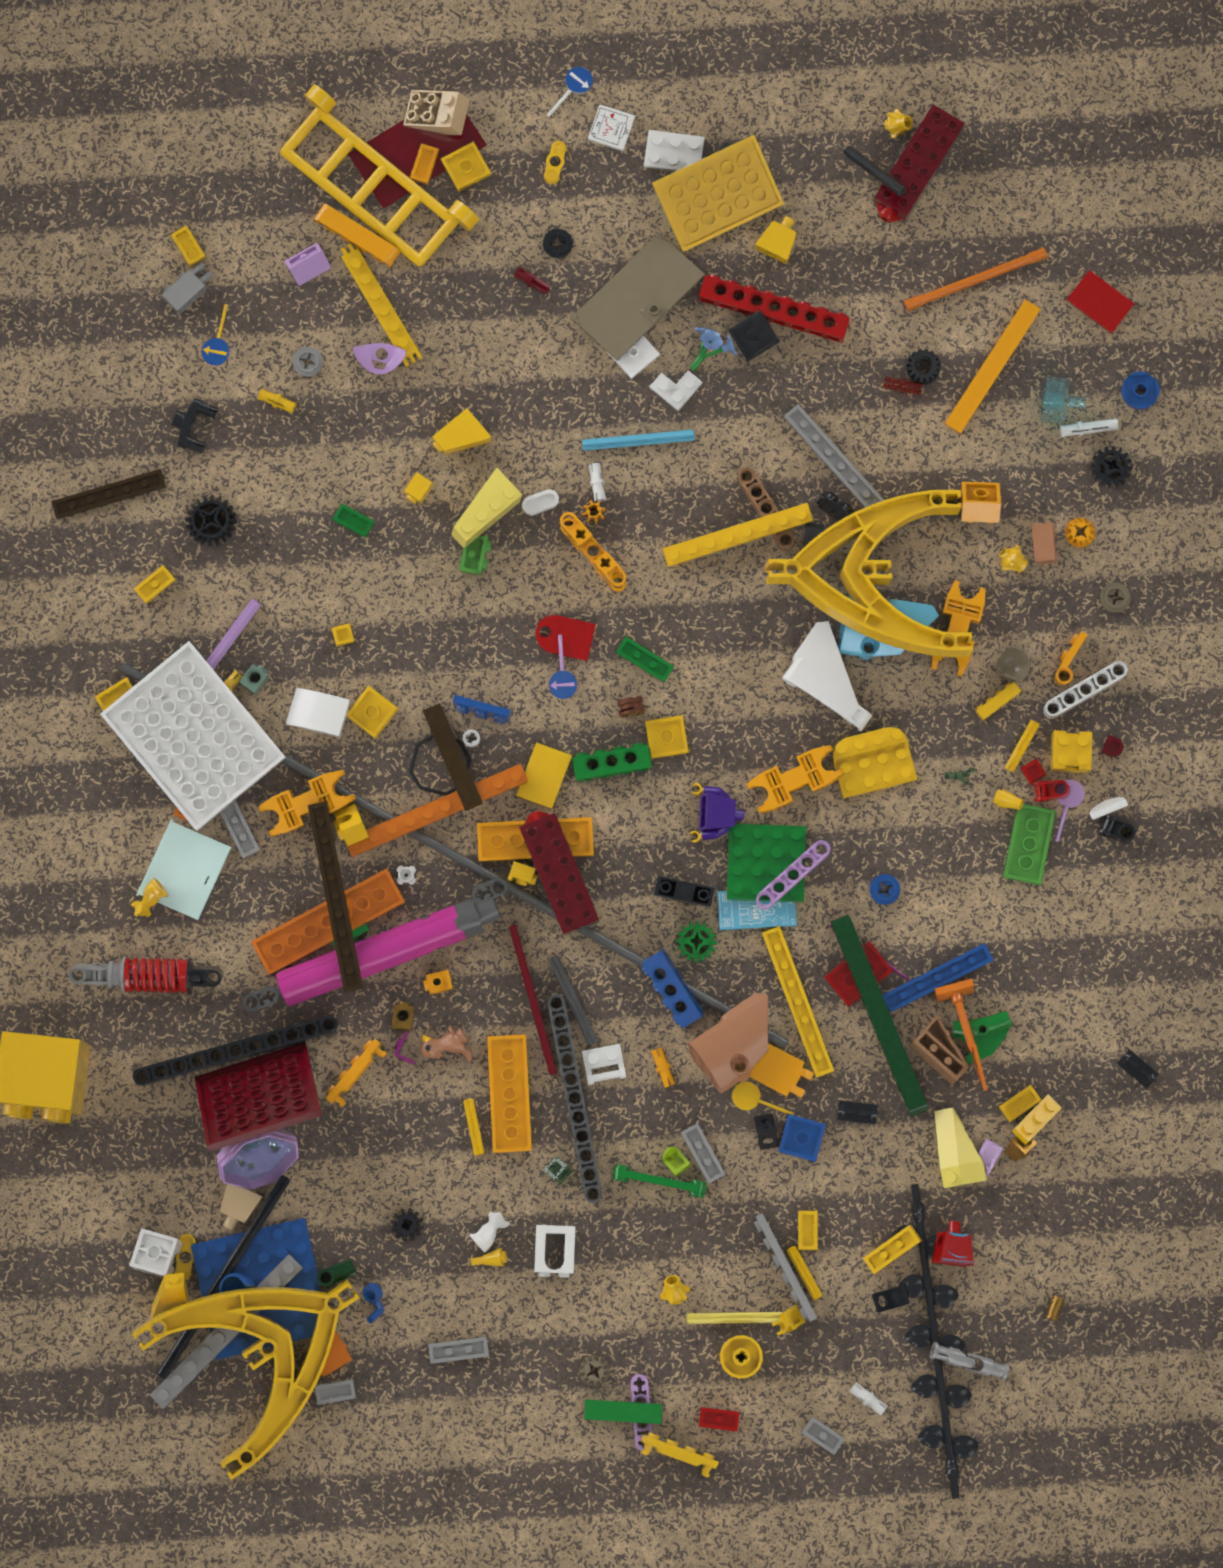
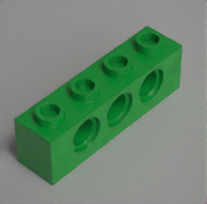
[572,743,652,783]

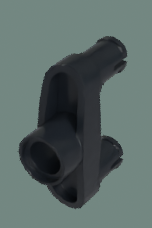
[172,398,219,454]

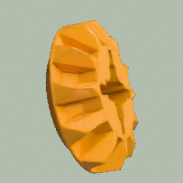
[1065,517,1095,548]

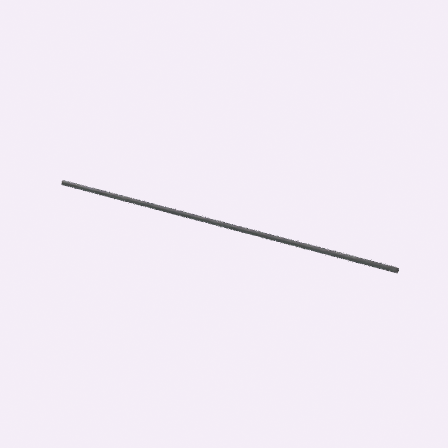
[120,663,789,1049]

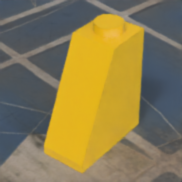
[432,408,492,455]
[151,1273,190,1319]

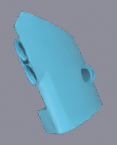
[838,595,939,660]

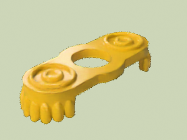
[543,141,567,184]
[174,1234,196,1280]

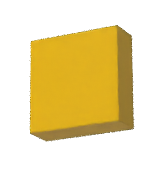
[332,623,355,647]

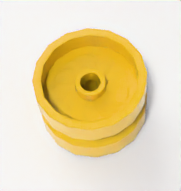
[720,1335,763,1379]

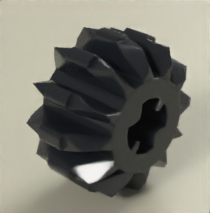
[391,1208,424,1242]

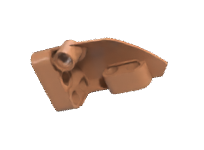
[688,992,768,1094]

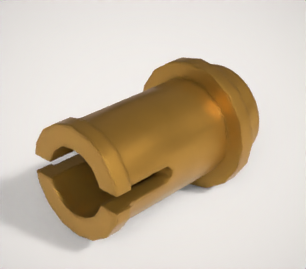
[1045,1295,1065,1321]

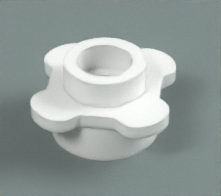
[397,866,416,885]

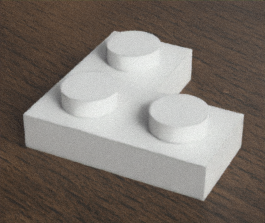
[649,371,703,411]

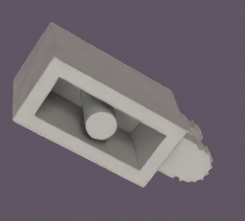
[162,263,213,315]

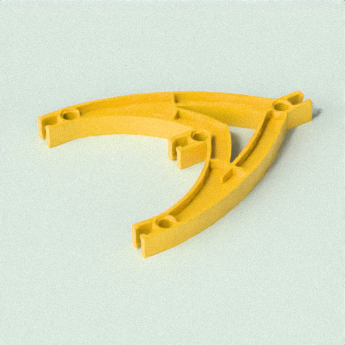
[765,490,973,657]
[132,1279,359,1480]

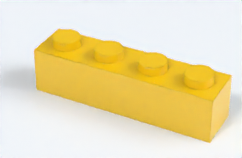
[976,682,1021,721]

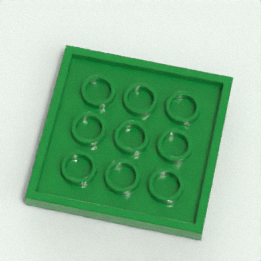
[727,824,806,903]

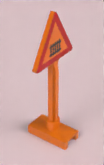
[935,979,988,1091]

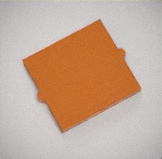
[307,1332,352,1377]

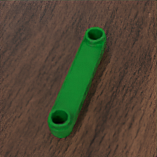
[612,1164,707,1198]

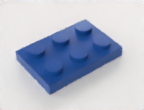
[453,695,512,724]

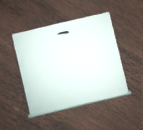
[136,819,232,920]

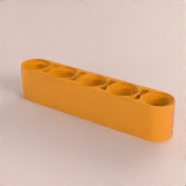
[313,204,400,268]

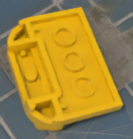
[833,727,918,799]

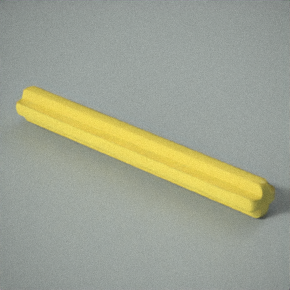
[687,1312,783,1324]

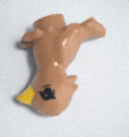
[421,1025,472,1062]

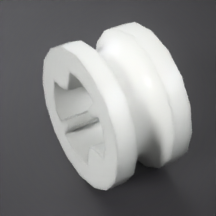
[463,729,480,747]

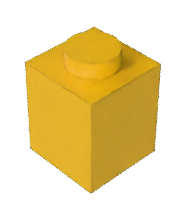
[404,472,433,504]

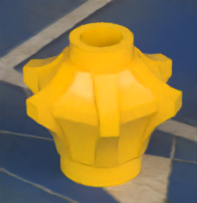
[884,109,913,139]
[999,544,1028,573]
[660,1275,690,1305]

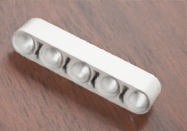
[1043,661,1128,719]

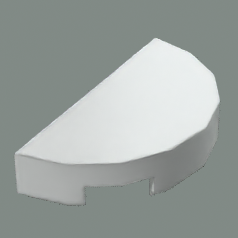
[1090,797,1128,820]

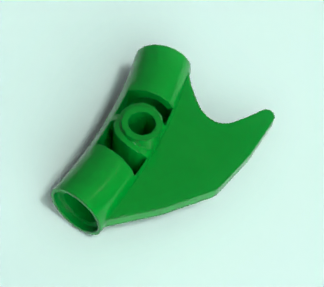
[953,1010,1013,1064]

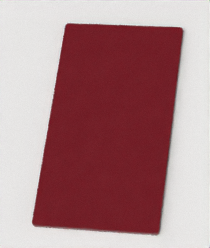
[348,114,486,208]

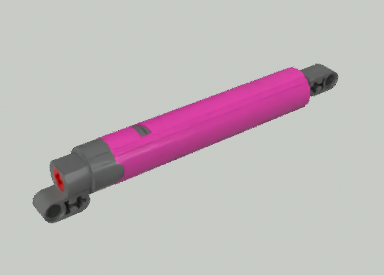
[243,877,507,1012]

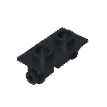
[817,491,854,521]
[1117,1049,1159,1089]
[837,1100,878,1124]

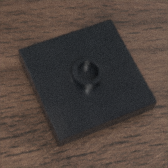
[728,309,780,362]

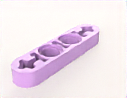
[631,1374,652,1451]

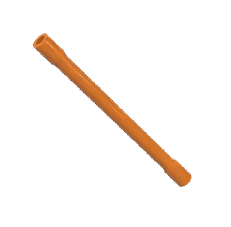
[904,247,1048,311]

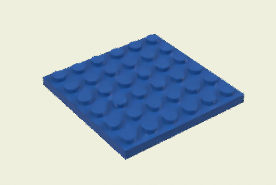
[191,1218,322,1360]

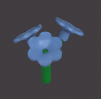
[690,327,737,371]

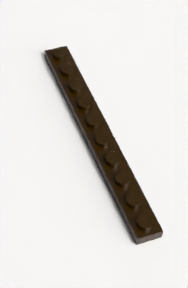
[308,801,364,993]

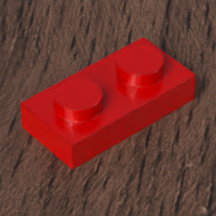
[699,1407,740,1432]

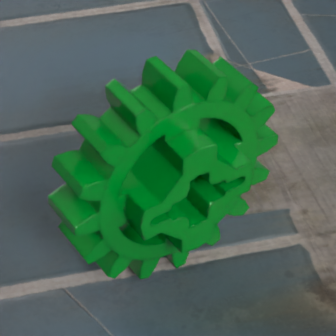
[676,921,718,963]

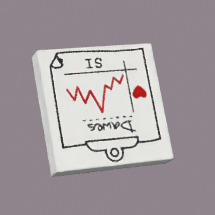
[588,105,635,151]

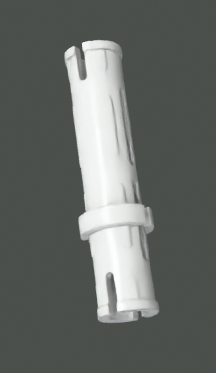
[1060,418,1118,437]

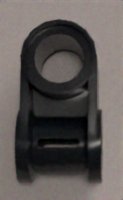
[1097,814,1136,843]

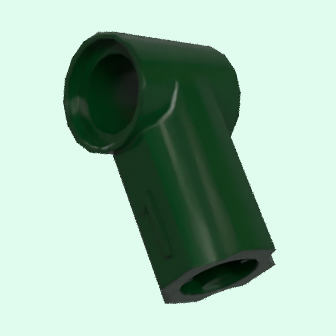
[317,1259,357,1287]

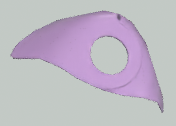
[353,343,406,374]

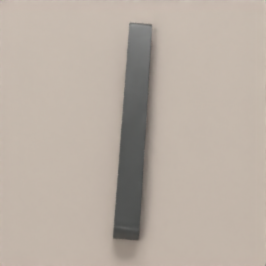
[548,994,602,1203]

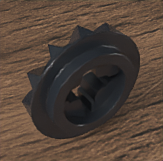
[543,229,573,259]

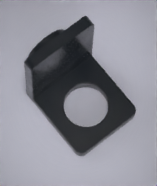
[754,1113,779,1150]
[872,1285,910,1313]

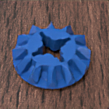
[869,874,900,905]

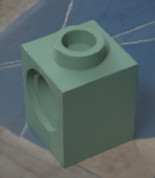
[239,664,269,696]

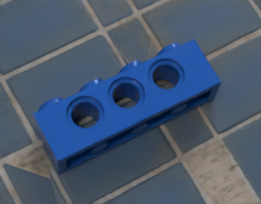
[642,948,705,1028]

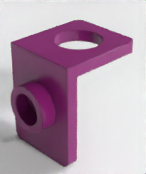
[394,1032,416,1065]

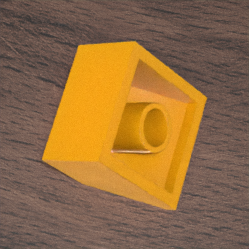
[961,482,1001,524]

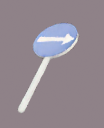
[547,67,593,117]

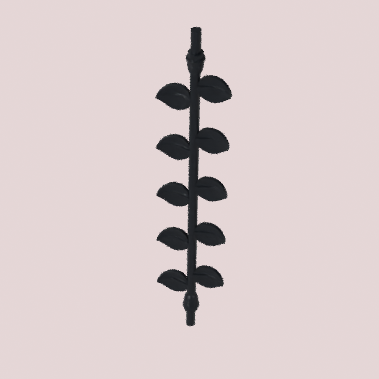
[891,1184,979,1499]

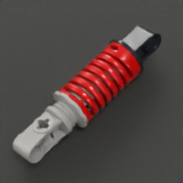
[68,956,223,994]

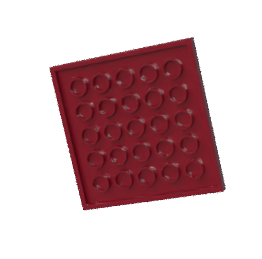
[195,1042,322,1151]

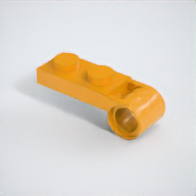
[1054,631,1088,687]

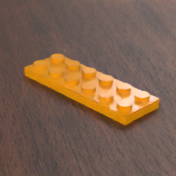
[477,817,594,862]
[487,1034,532,1153]

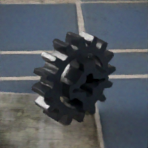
[1090,446,1132,488]

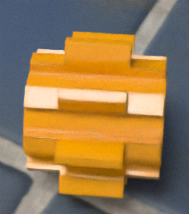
[582,500,605,525]

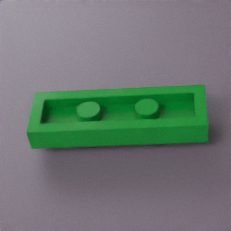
[616,637,674,683]

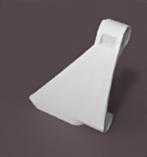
[782,621,872,732]

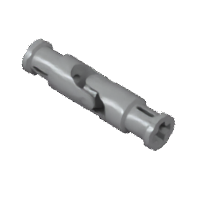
[929,1342,1009,1381]

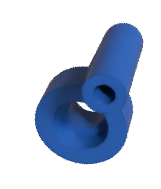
[362,1283,384,1323]

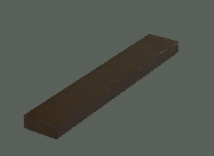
[51,469,166,520]
[422,703,483,811]

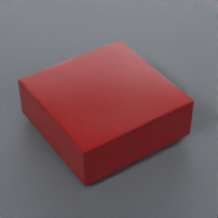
[1020,758,1047,784]

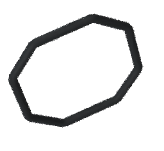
[409,735,472,796]

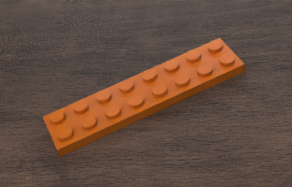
[251,869,405,976]

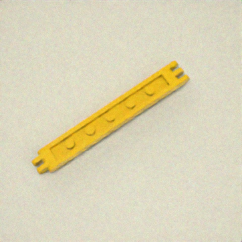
[341,244,423,367]

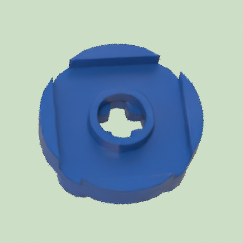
[1121,371,1160,410]

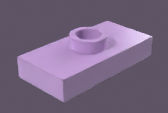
[978,1138,1003,1182]

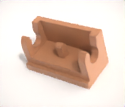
[1032,522,1057,564]

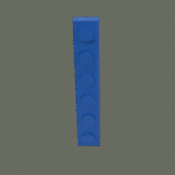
[882,943,993,1013]

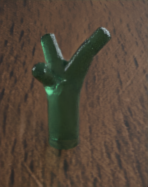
[945,767,975,785]

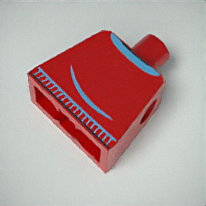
[932,1221,974,1267]

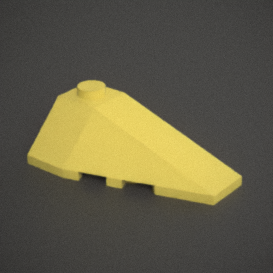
[934,1107,987,1188]

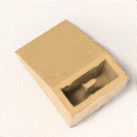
[403,90,470,135]

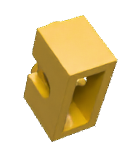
[333,804,368,846]

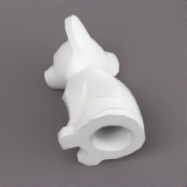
[469,1212,510,1253]

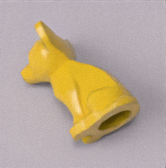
[131,878,169,918]

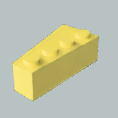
[451,468,522,548]

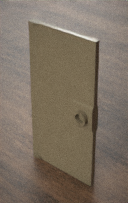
[571,233,705,361]

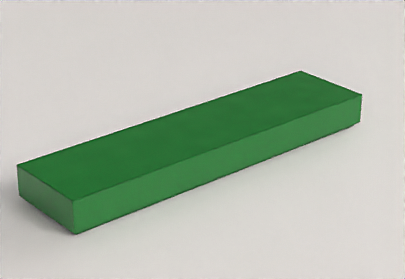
[584,1399,663,1424]

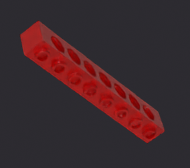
[698,274,850,343]

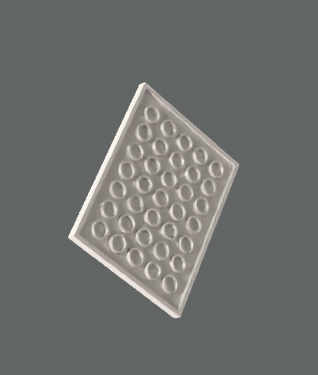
[100,641,286,831]

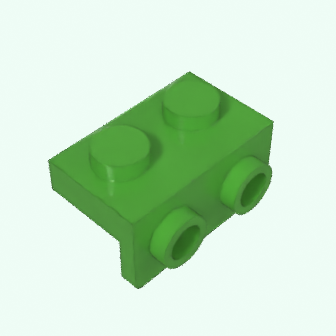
[459,535,492,576]

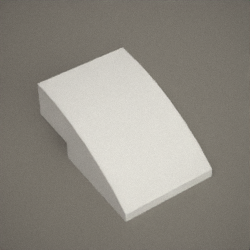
[286,688,351,738]

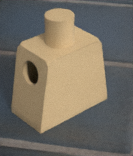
[220,1184,263,1231]

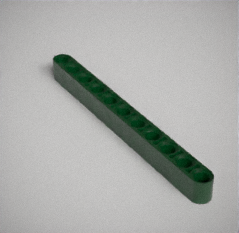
[830,914,929,1117]

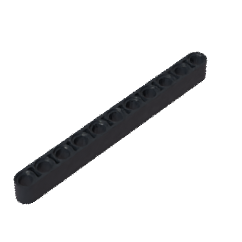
[133,1016,339,1086]

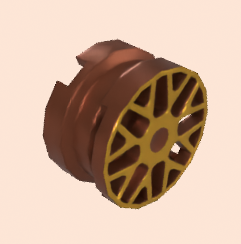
[617,696,646,718]

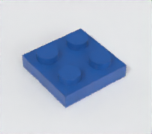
[778,1114,826,1162]

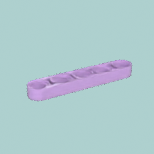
[756,840,830,910]

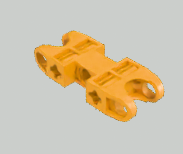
[560,512,627,592]
[931,580,985,677]
[746,745,844,813]
[258,770,356,836]

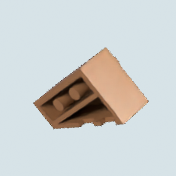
[909,1014,969,1085]

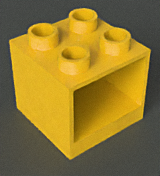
[0,1031,91,1124]

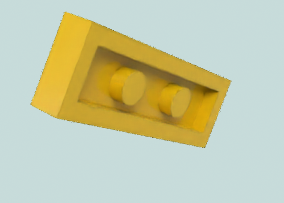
[1012,1094,1062,1145]
[863,1225,922,1274]

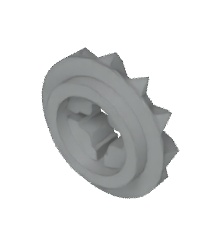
[293,347,323,377]

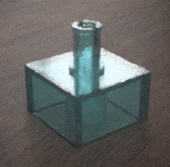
[1041,377,1086,424]

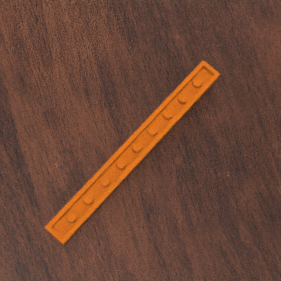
[345,763,529,858]

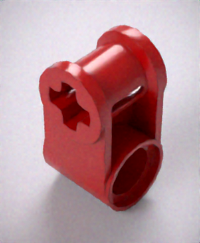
[1032,780,1071,803]

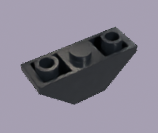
[654,876,715,907]

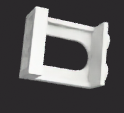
[534,1225,576,1278]

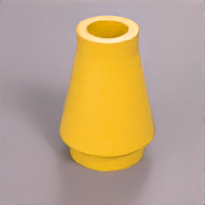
[994,789,1024,810]

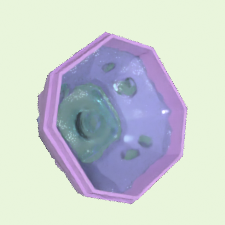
[217,1128,299,1190]

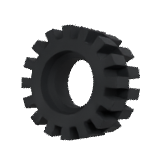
[906,349,941,385]

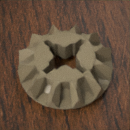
[1100,582,1131,613]
[579,1355,610,1387]

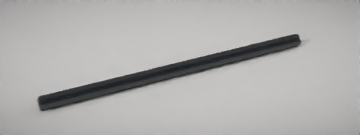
[157,1175,290,1379]

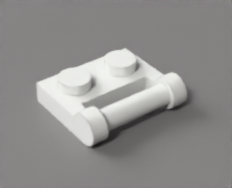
[582,1044,626,1085]

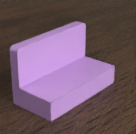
[284,243,331,286]

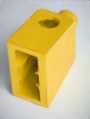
[755,216,797,265]

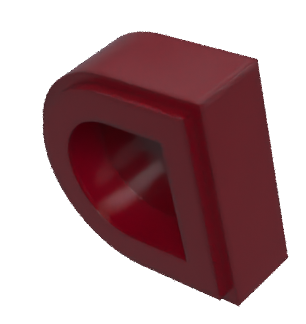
[1101,735,1124,757]

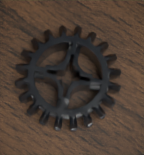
[185,495,237,546]

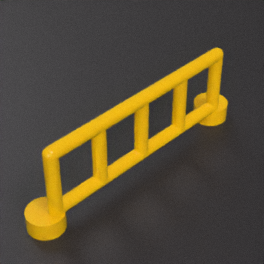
[280,84,480,266]

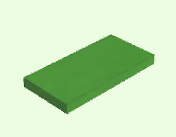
[1003,804,1056,886]

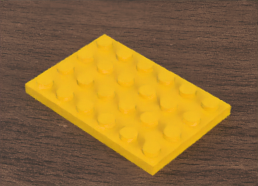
[652,135,784,252]

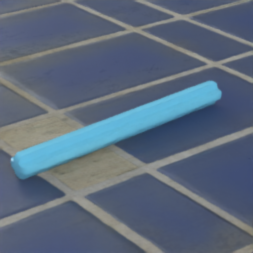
[582,430,695,451]

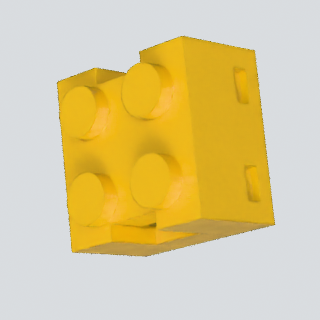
[1051,730,1092,773]

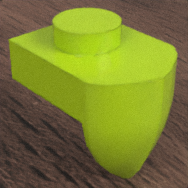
[662,1146,691,1177]

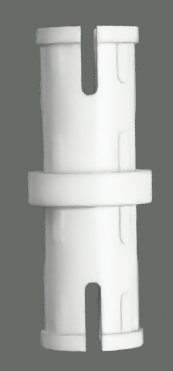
[588,463,606,503]
[849,1382,888,1416]

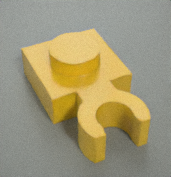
[772,1305,805,1335]

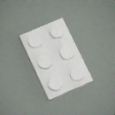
[644,130,704,171]

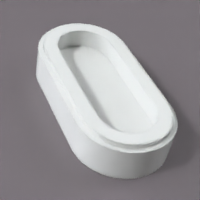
[522,489,559,515]

